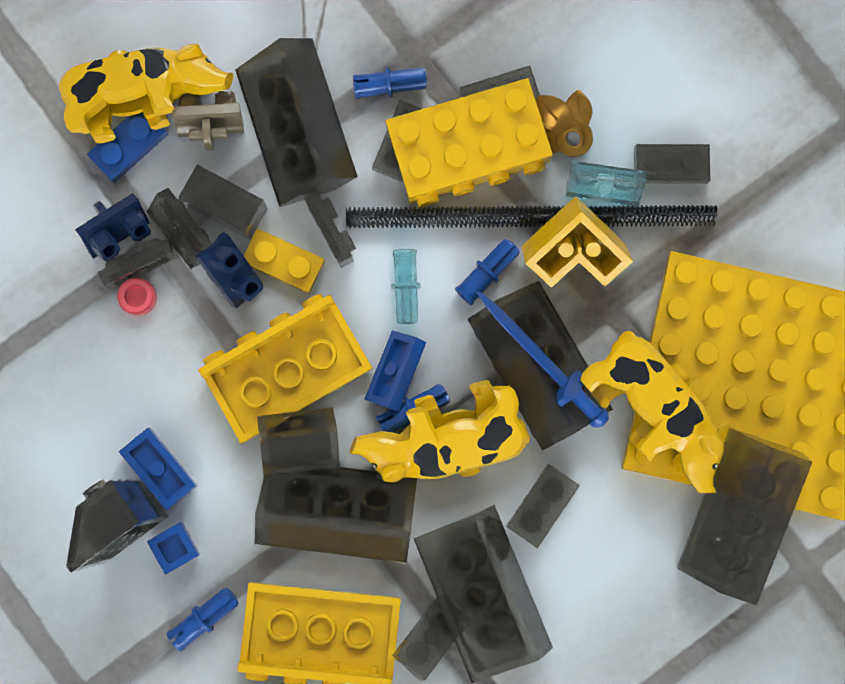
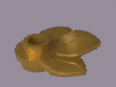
[535,90,593,157]

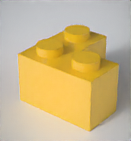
[521,196,633,288]

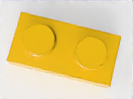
[244,228,325,294]

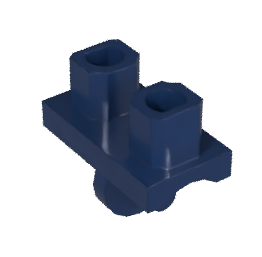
[75,193,151,262]
[195,232,264,309]

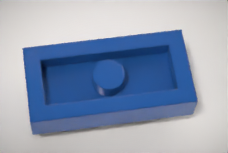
[87,112,169,184]
[364,330,427,412]
[118,427,198,510]

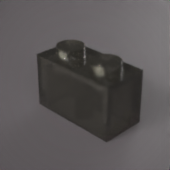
[178,164,268,240]
[257,407,340,476]

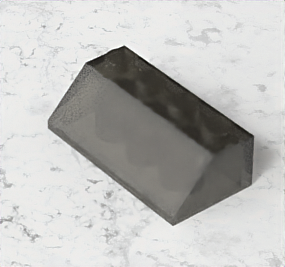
[235,38,358,207]
[467,281,613,451]
[677,427,812,606]
[254,458,417,563]
[66,479,169,573]
[413,505,553,683]

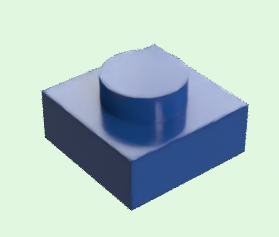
[147,522,201,575]

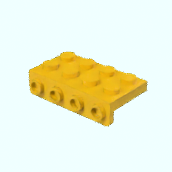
[385,78,553,207]
[198,293,373,444]
[237,582,401,684]

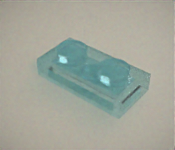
[566,161,647,207]

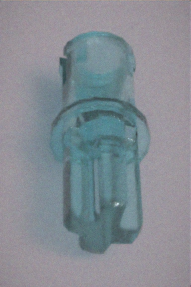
[391,249,421,325]

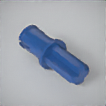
[353,67,427,99]
[455,239,520,306]
[376,384,450,433]
[167,588,239,652]

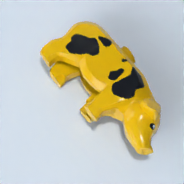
[59,43,233,144]
[580,331,724,493]
[350,380,530,483]

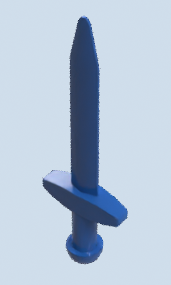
[477,291,609,428]

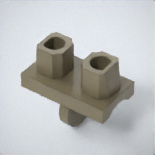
[172,91,244,151]

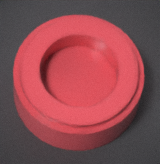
[117,277,157,316]

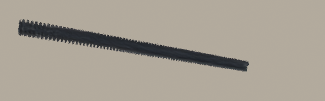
[346,205,718,228]

